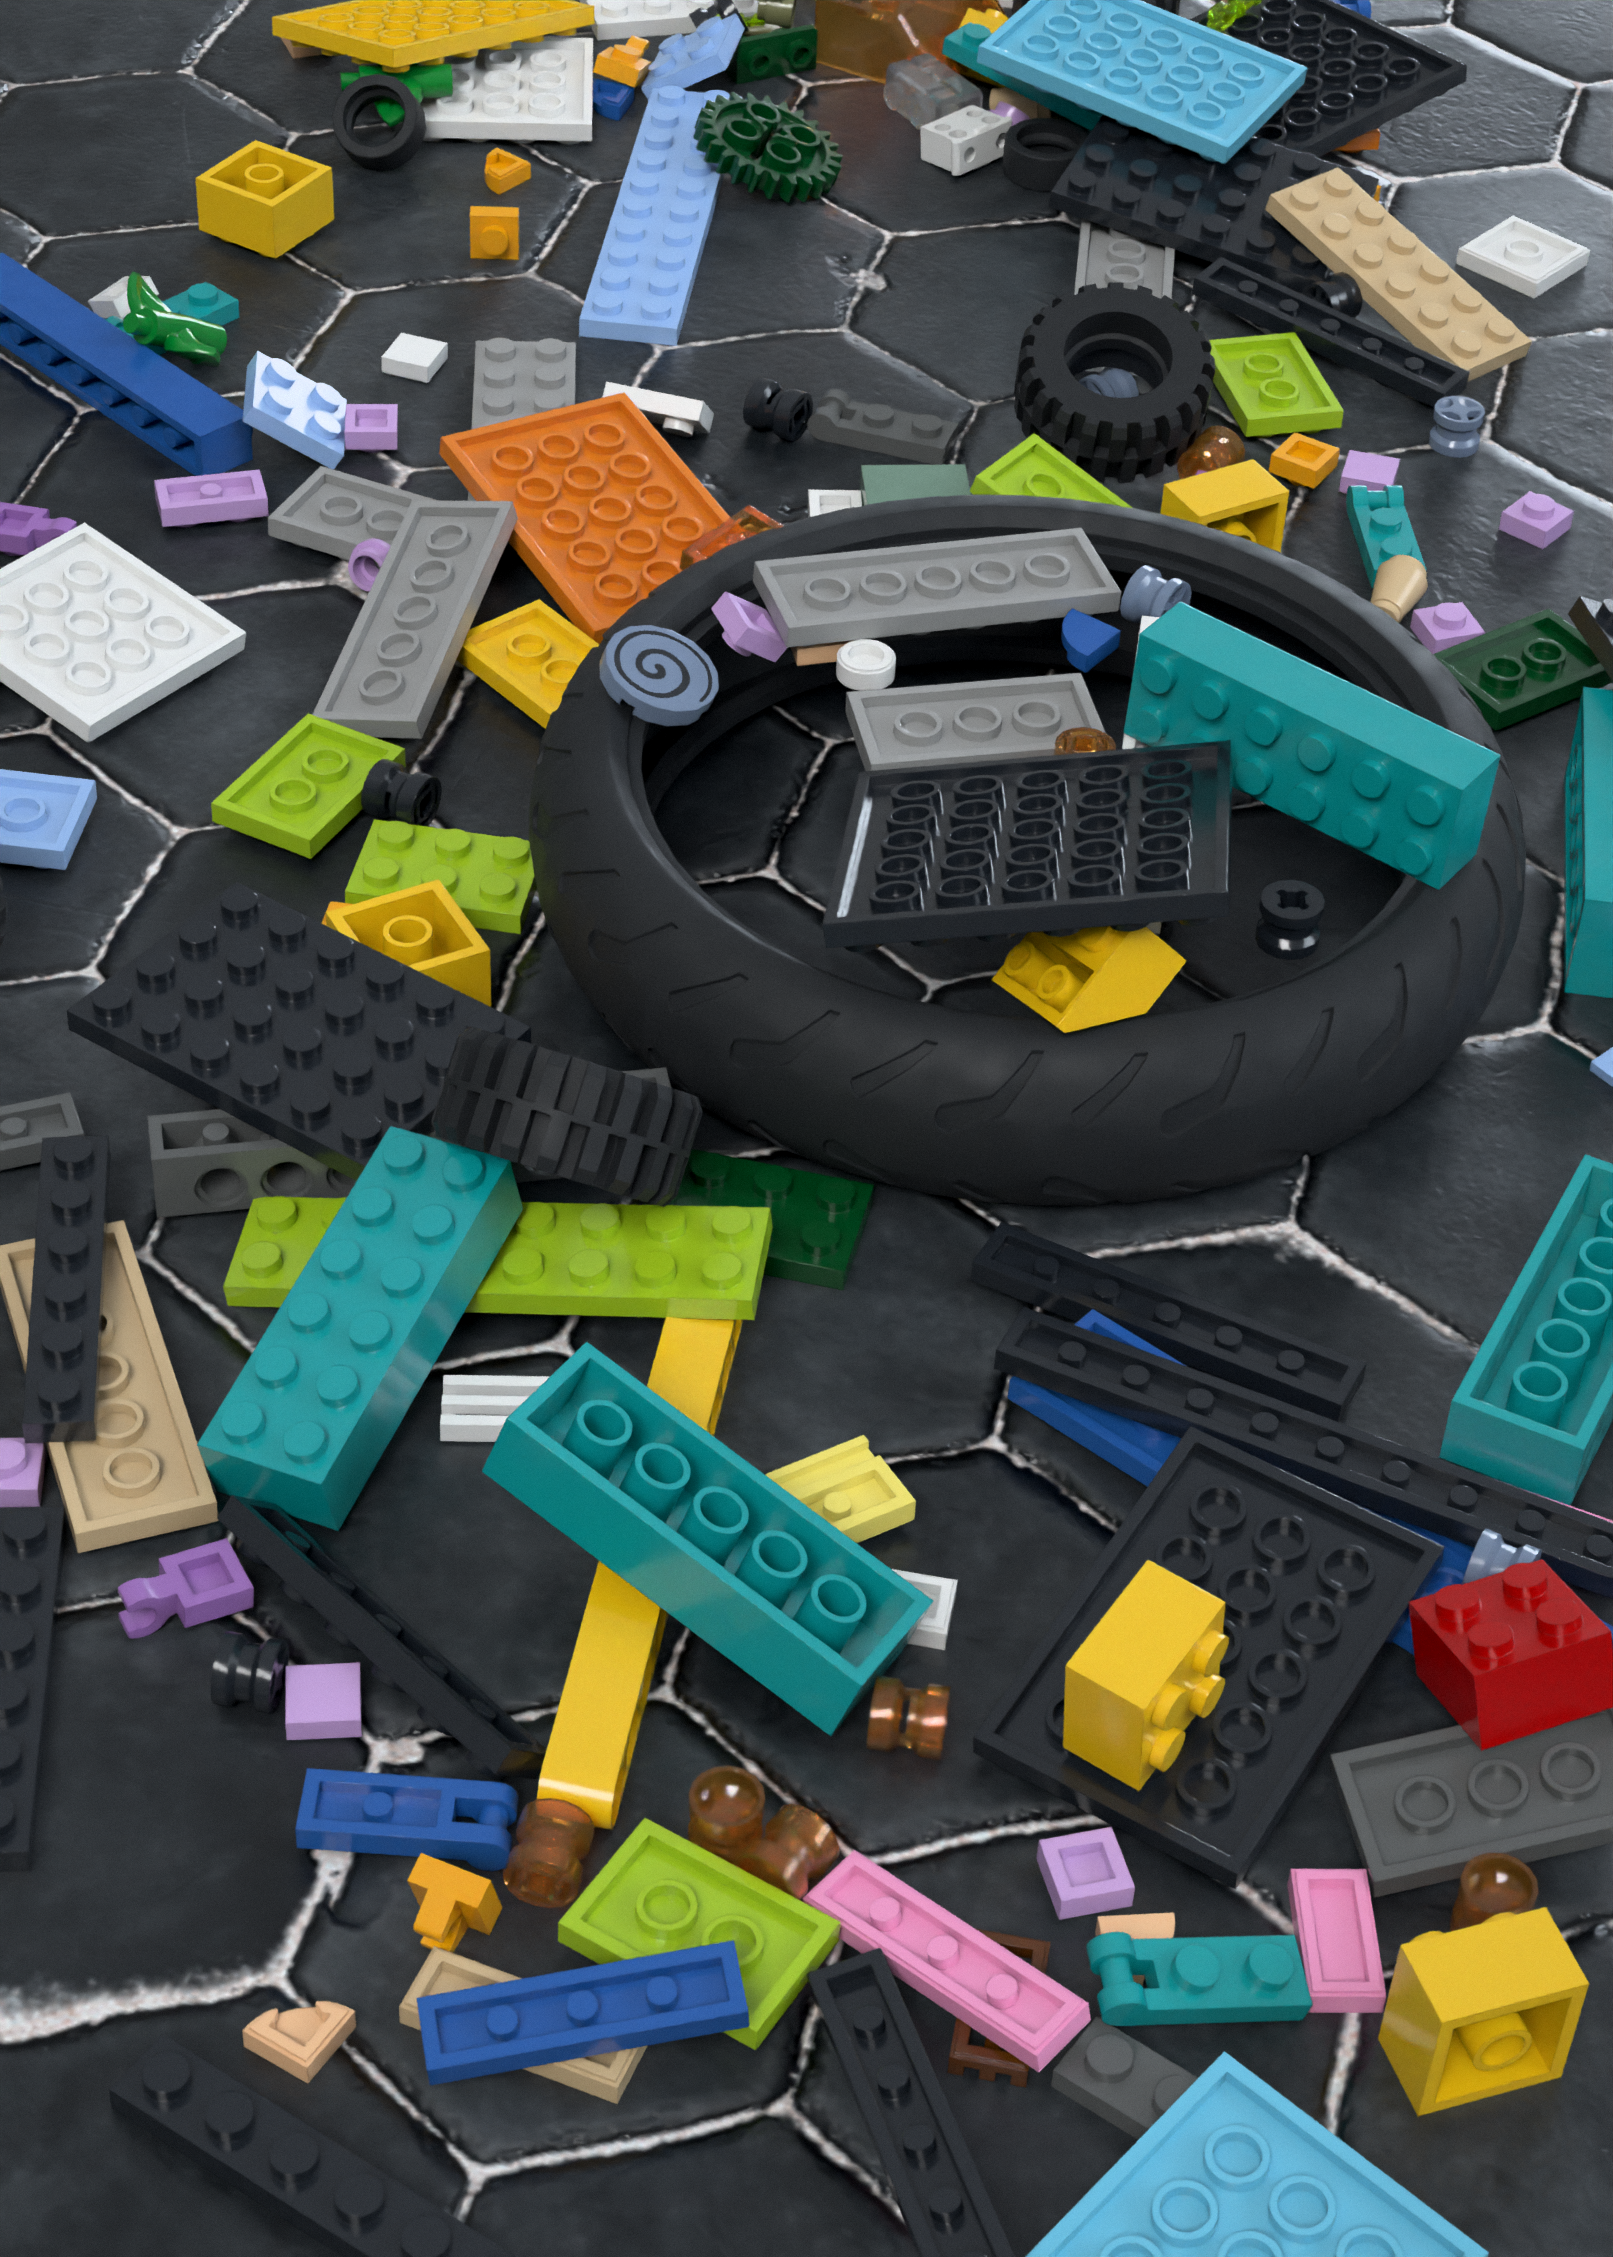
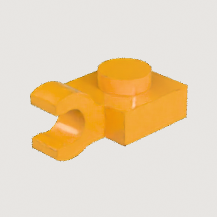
[593,35,652,88]

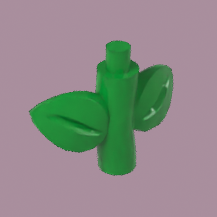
[340,63,453,127]
[123,272,227,368]

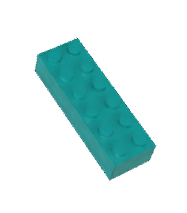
[1124,601,1501,890]
[1564,687,1613,998]
[197,1126,523,1531]
[1439,1154,1613,1505]
[482,1342,933,1736]

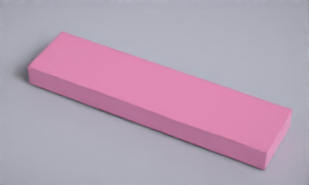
[802,1850,1091,2072]

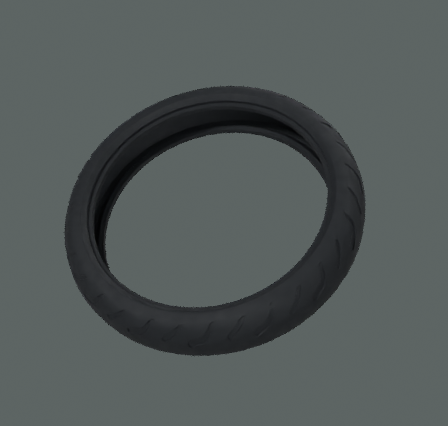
[529,495,1526,1206]

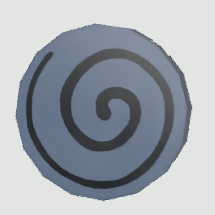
[599,625,719,726]

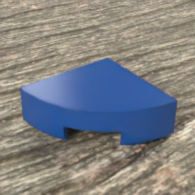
[592,78,634,121]
[1061,608,1121,673]

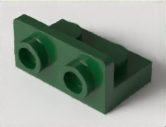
[724,24,818,84]

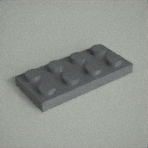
[1330,1708,1613,1898]

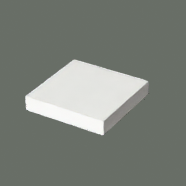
[1456,216,1590,298]

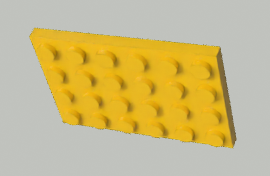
[272,0,594,73]

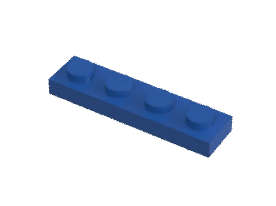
[416,1940,749,2086]

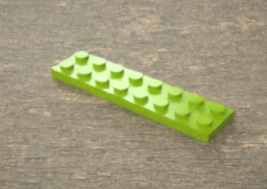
[223,1196,773,1320]

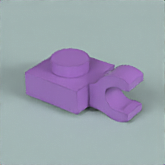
[0,502,77,556]
[118,1538,254,1639]

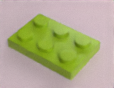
[1209,332,1344,438]
[970,433,1132,508]
[211,713,406,859]
[345,819,537,934]
[558,1818,840,2050]

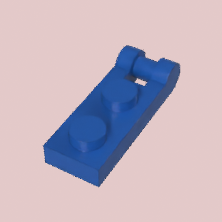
[295,1768,519,1871]

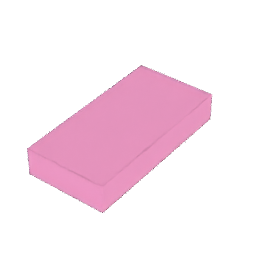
[1287,1869,1387,2013]

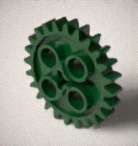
[693,92,842,202]

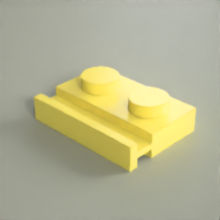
[765,1435,916,1543]

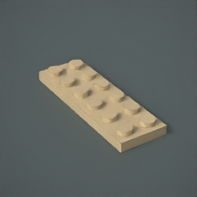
[1265,167,1532,382]
[0,1220,218,1553]

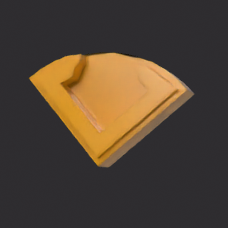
[484,148,531,195]

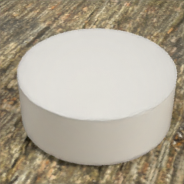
[836,639,896,691]

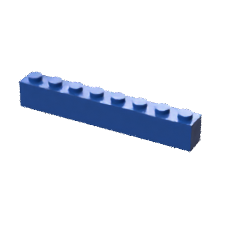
[0,252,253,476]

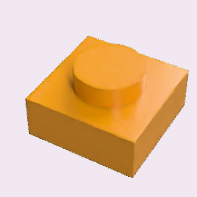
[470,206,519,260]
[1269,432,1340,489]

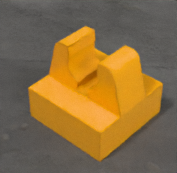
[407,1853,503,1953]

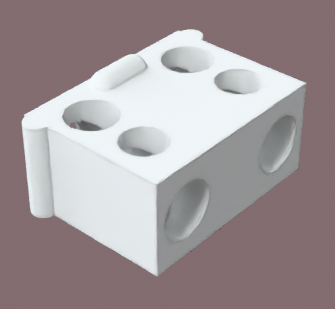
[921,105,1012,176]

